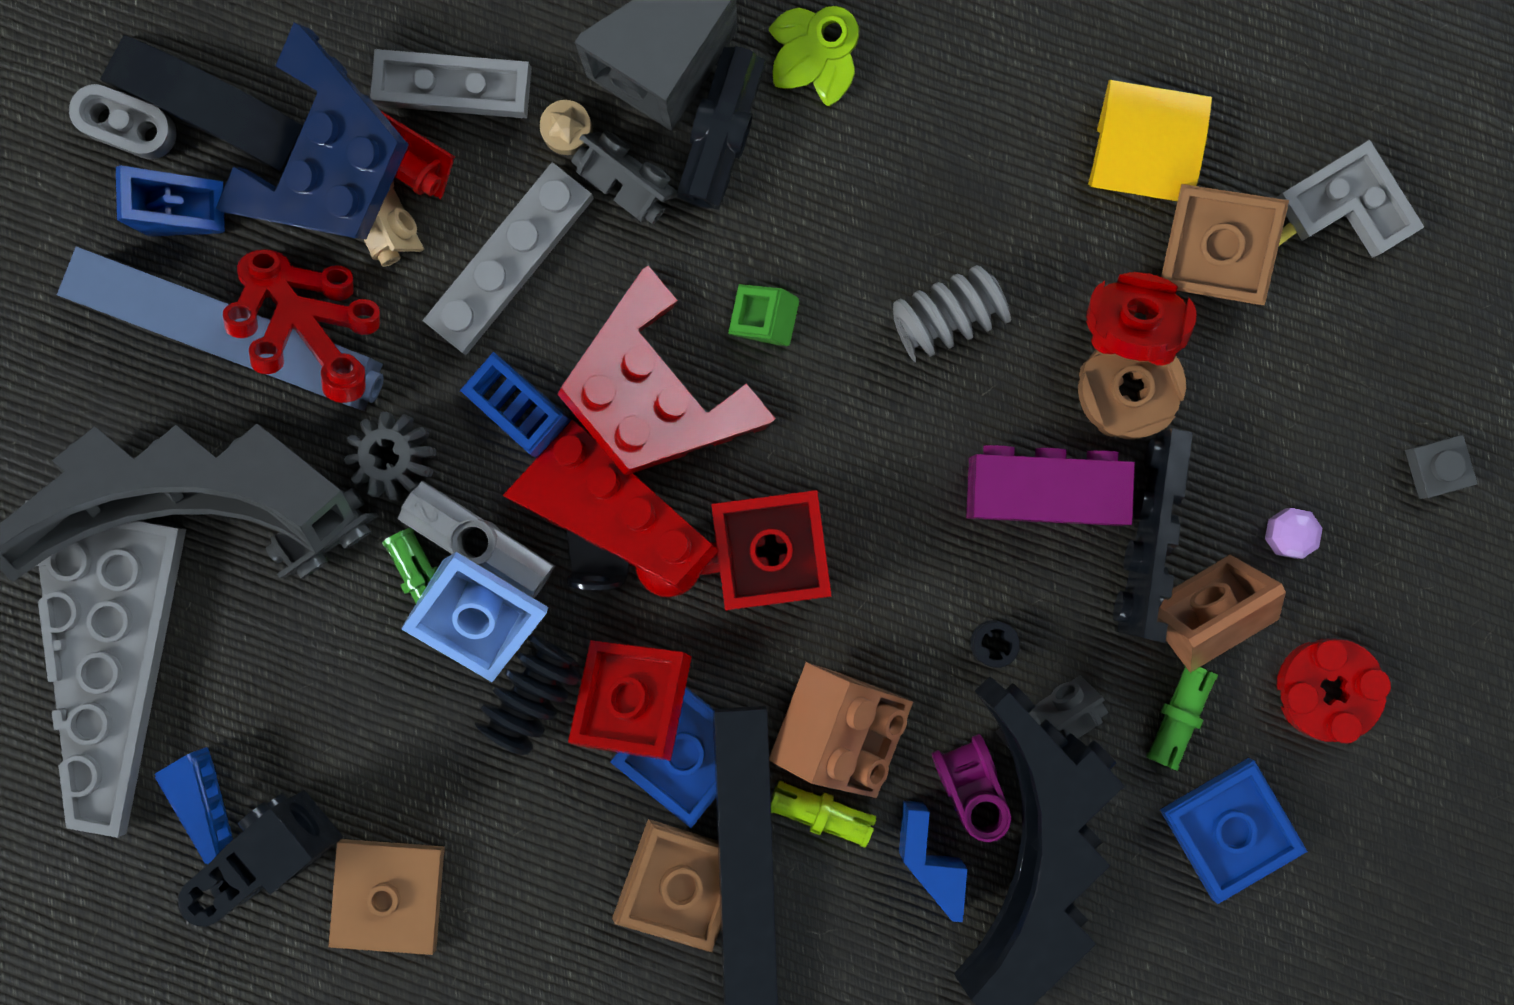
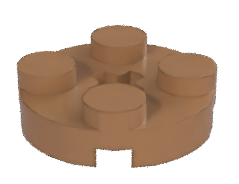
[1078,350,1186,439]

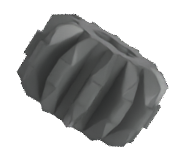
[344,412,436,500]

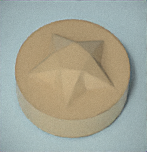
[540,100,593,155]

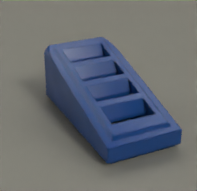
[460,352,572,458]
[155,747,233,865]

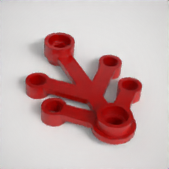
[223,249,380,403]

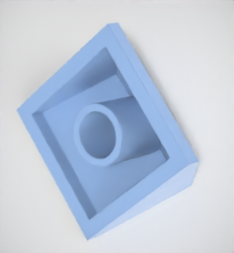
[402,552,548,682]

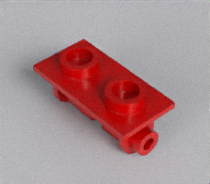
[380,110,455,199]

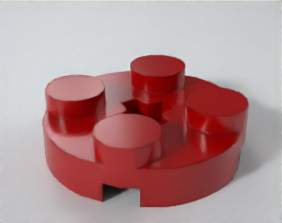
[1086,272,1197,366]
[1277,638,1391,743]

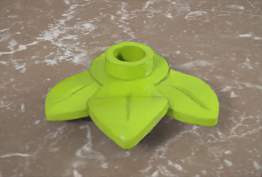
[769,6,859,106]

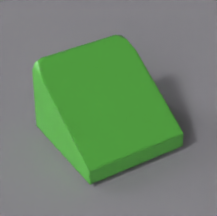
[728,284,799,346]

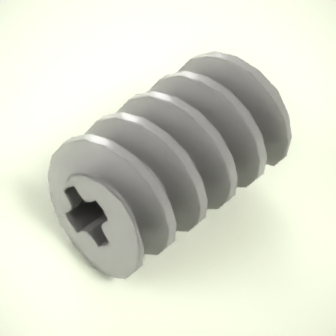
[893,265,1011,363]

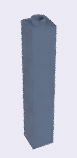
[57,247,383,411]

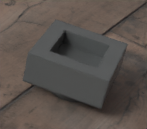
[1405,435,1478,499]

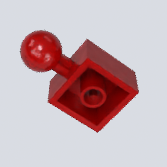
[635,490,832,610]

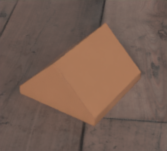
[1157,555,1286,673]

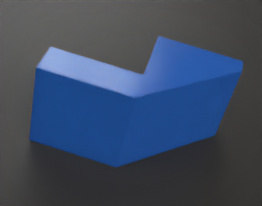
[899,801,967,922]

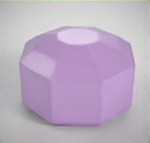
[1265,508,1323,559]

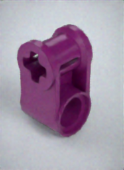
[931,734,1011,842]

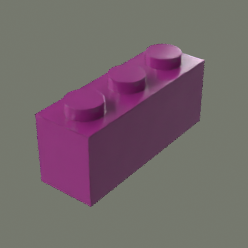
[966,445,1135,526]

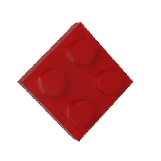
[568,640,692,761]

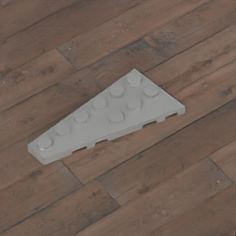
[25,500,186,838]

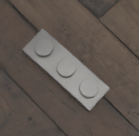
[370,49,532,118]

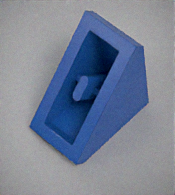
[116,165,225,236]

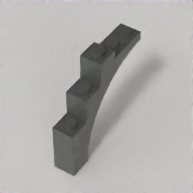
[0,424,355,582]

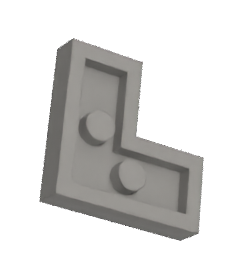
[1276,140,1424,258]

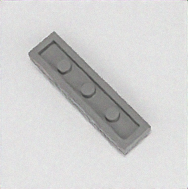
[422,162,594,355]

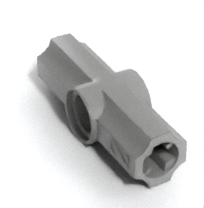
[397,481,555,598]

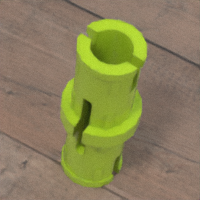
[771,780,876,848]

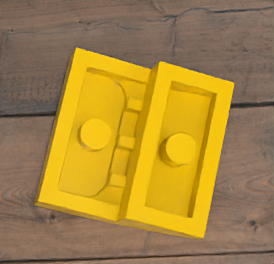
[1088,80,1212,202]

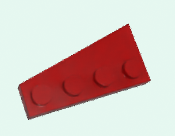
[503,419,718,591]

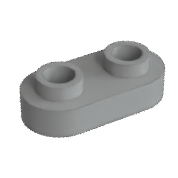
[69,84,176,159]

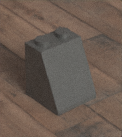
[575,0,737,131]

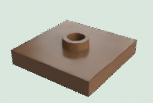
[1161,184,1289,306]
[612,819,721,952]
[329,839,445,955]

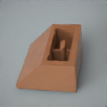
[769,662,913,798]

